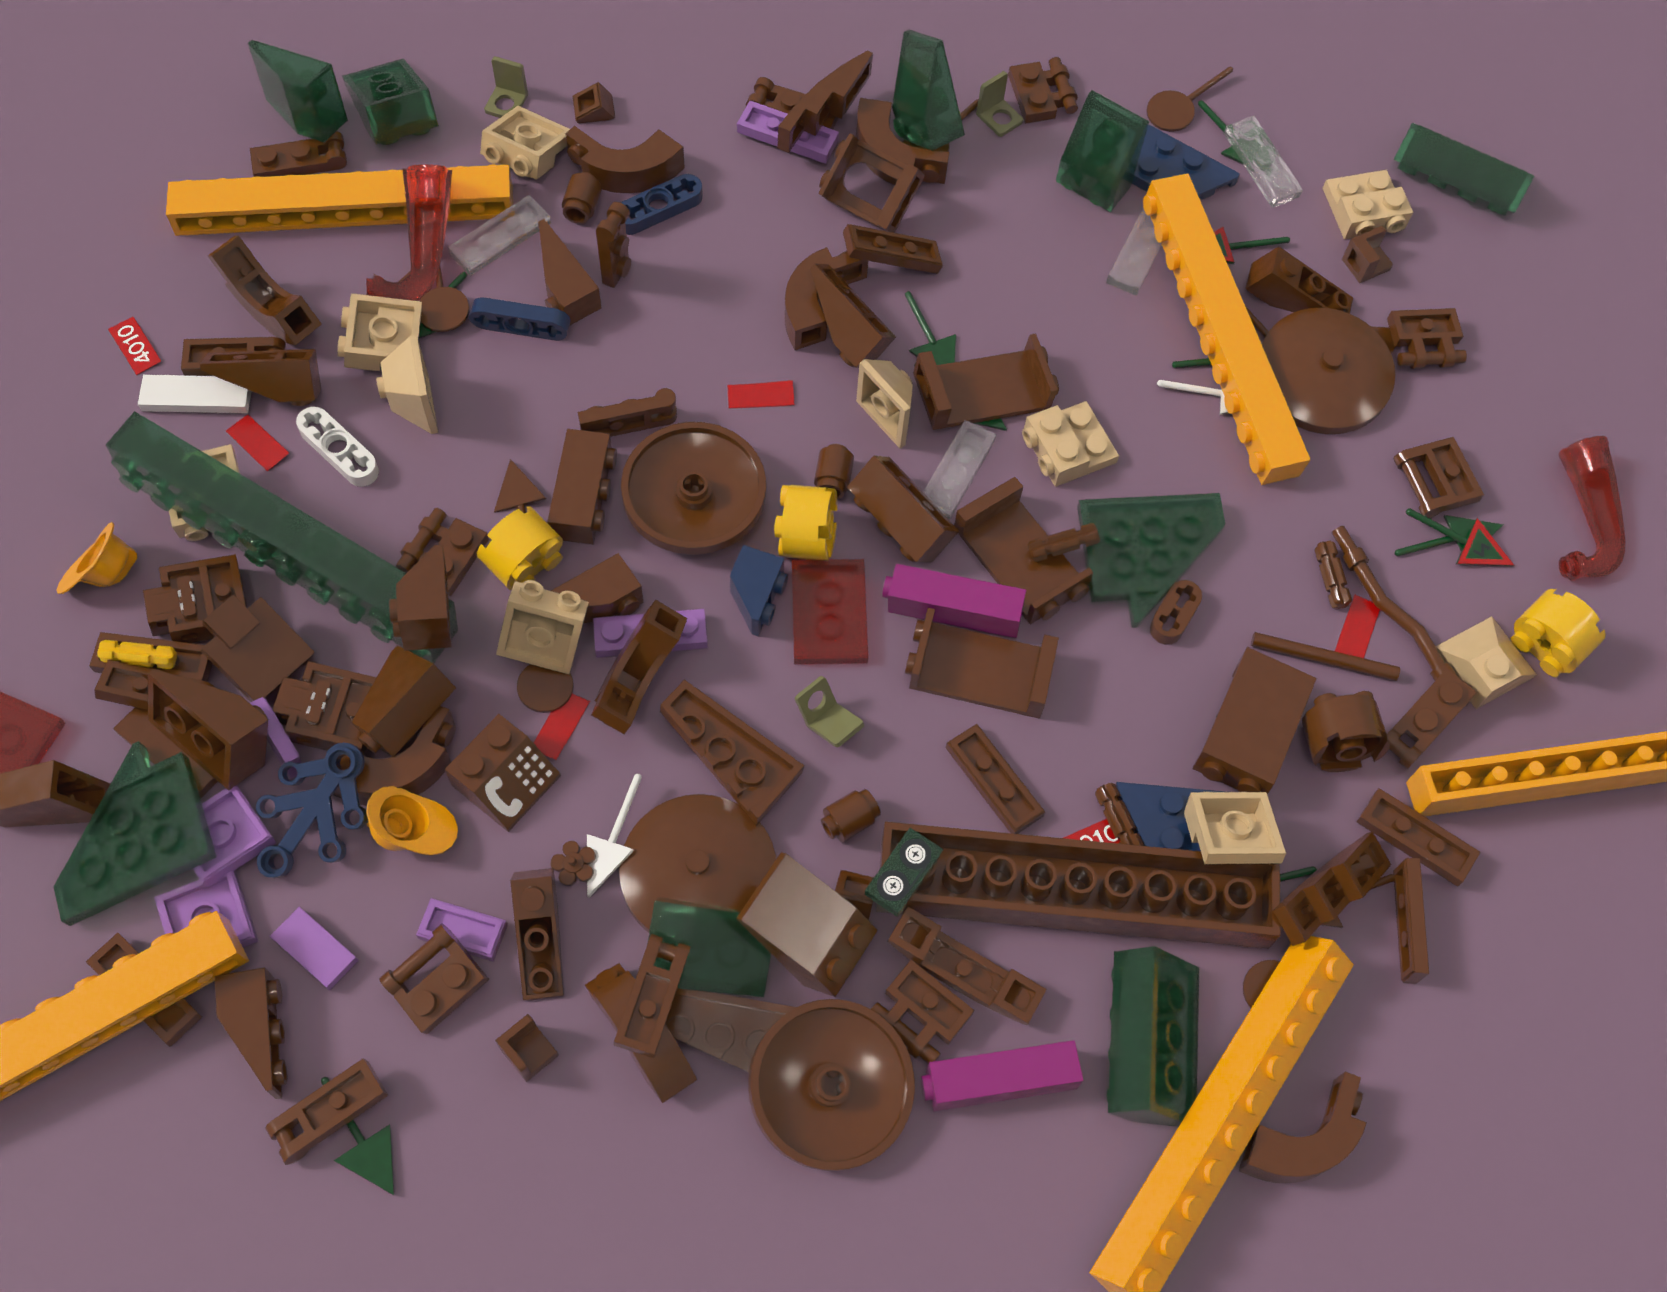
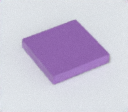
[166,785,276,888]
[154,870,258,947]

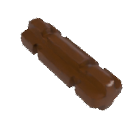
[1028,523,1100,562]
[1315,541,1352,609]
[1095,783,1144,846]

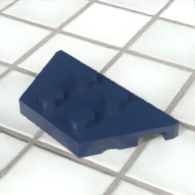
[1124,116,1240,199]
[1115,782,1225,851]

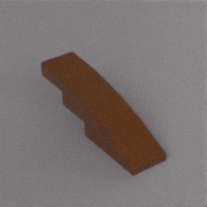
[777,50,873,153]
[1273,831,1392,946]

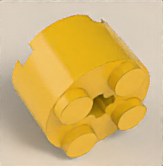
[774,485,838,561]
[477,506,563,590]
[1511,589,1606,677]

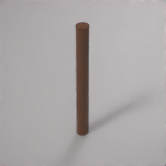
[1251,632,1400,681]

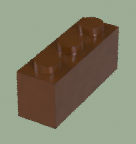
[547,428,617,545]
[847,455,959,562]

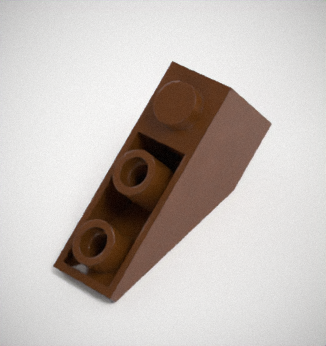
[1245,246,1353,314]
[510,868,564,1000]
[215,967,288,1099]

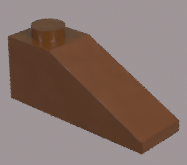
[538,219,602,326]
[810,264,896,368]
[200,349,321,406]
[551,553,644,623]

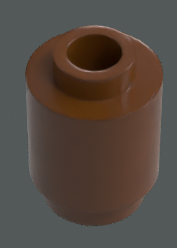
[561,172,602,224]
[814,444,854,499]
[821,789,881,842]

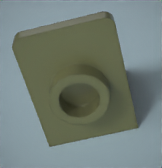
[484,56,528,118]
[976,71,1023,137]
[795,676,864,747]

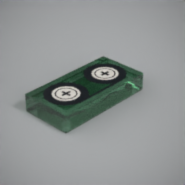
[864,828,943,917]

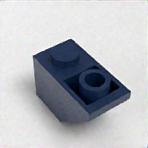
[730,545,788,637]

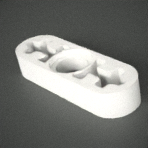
[296,407,379,487]

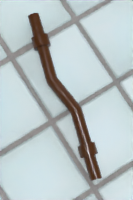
[1332,526,1470,706]

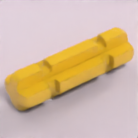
[97,640,177,669]

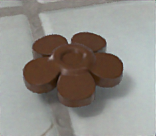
[551,841,596,886]

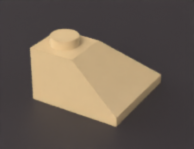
[376,335,438,434]
[856,359,913,449]
[1436,616,1537,709]

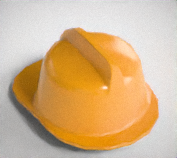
[56,522,137,594]
[366,786,458,855]

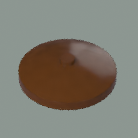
[1262,308,1395,435]
[621,422,766,555]
[619,794,776,949]
[748,999,915,1171]

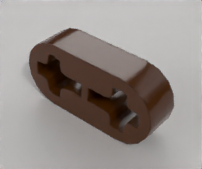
[1150,580,1202,645]

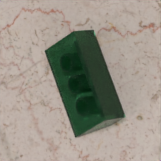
[1393,122,1535,216]
[1107,946,1199,1127]

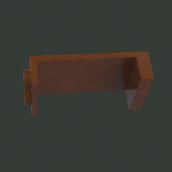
[913,334,1059,430]
[954,477,1094,625]
[905,608,1059,719]
[1192,647,1317,795]

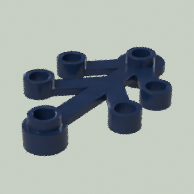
[256,743,368,878]

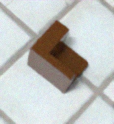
[1342,226,1393,283]
[495,1014,559,1082]

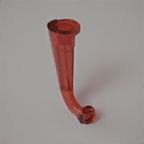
[366,164,452,301]
[1558,436,1626,581]

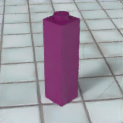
[882,564,1026,638]
[921,1040,1083,1112]

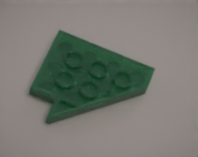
[1077,493,1226,628]
[53,741,216,926]

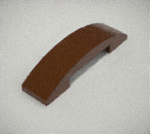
[887,906,1047,1025]

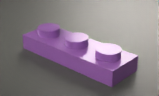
[737,101,839,164]
[593,609,708,658]

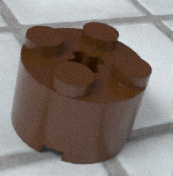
[1302,691,1390,772]

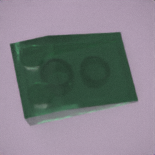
[892,29,965,151]
[248,40,348,142]
[342,58,439,145]
[1056,90,1149,212]
[647,897,771,997]

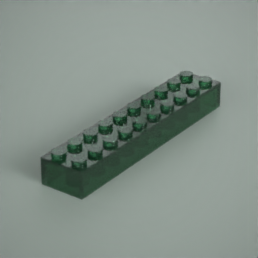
[106,411,458,663]

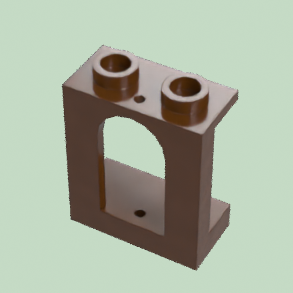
[818,133,925,233]

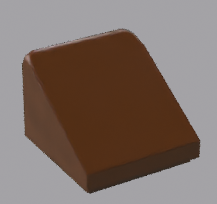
[572,82,615,123]
[835,870,878,920]

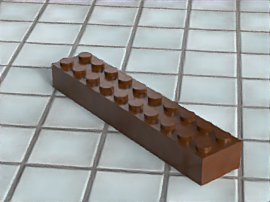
[876,822,1281,949]

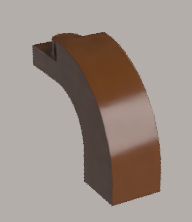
[856,98,950,185]
[565,126,685,193]
[208,235,322,345]
[785,247,869,350]
[591,599,688,734]
[333,706,456,806]
[585,963,697,1103]
[1239,1071,1367,1183]

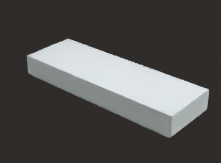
[138,375,252,413]

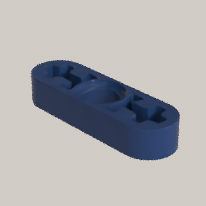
[620,174,703,235]
[469,297,571,341]

